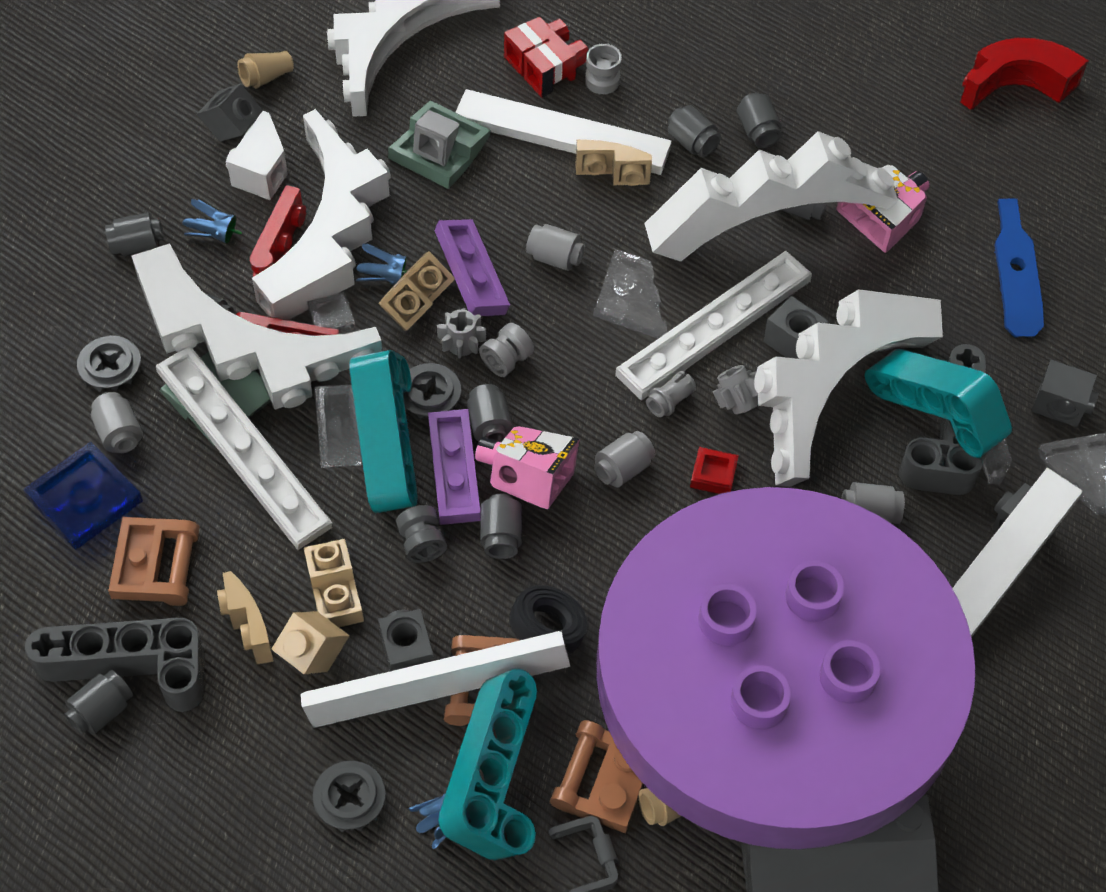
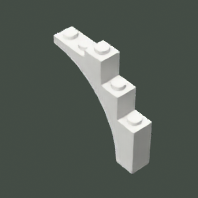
[327,0,500,117]
[252,109,391,320]
[645,131,898,261]
[132,244,382,410]
[754,289,943,487]

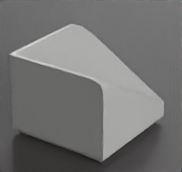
[413,110,459,166]

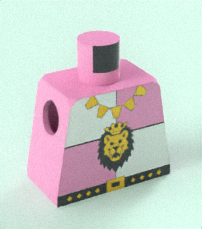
[836,165,929,253]
[475,426,579,509]

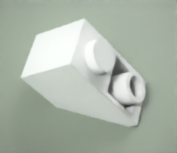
[226,111,288,200]

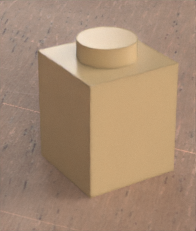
[272,611,349,674]

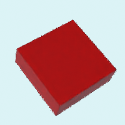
[690,447,739,494]

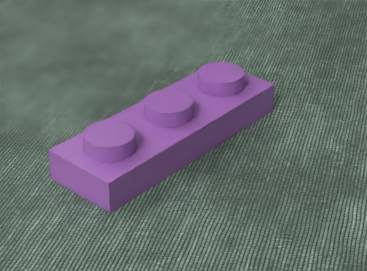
[434,219,510,316]
[428,409,481,525]

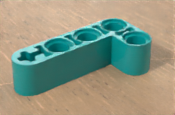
[864,349,1012,458]
[349,350,417,514]
[439,669,537,860]

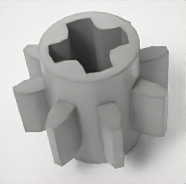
[437,308,486,358]
[713,365,758,414]

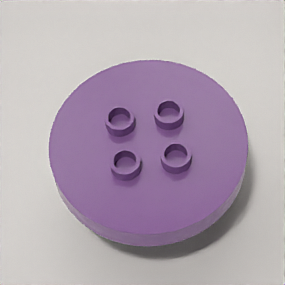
[597,487,975,849]

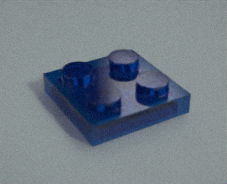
[23,442,143,550]

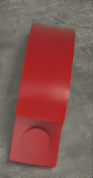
[960,38,1089,110]

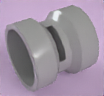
[585,44,622,94]
[479,323,534,377]

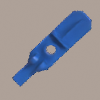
[994,198,1044,337]

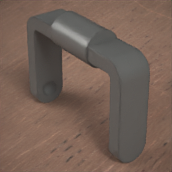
[548,816,618,892]

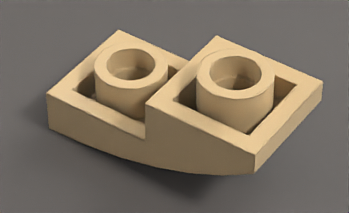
[575,139,652,186]
[378,251,455,331]
[304,539,364,627]
[217,571,273,665]

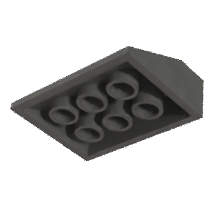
[741,795,939,892]

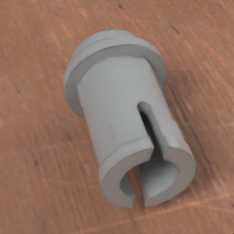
[646,371,696,417]

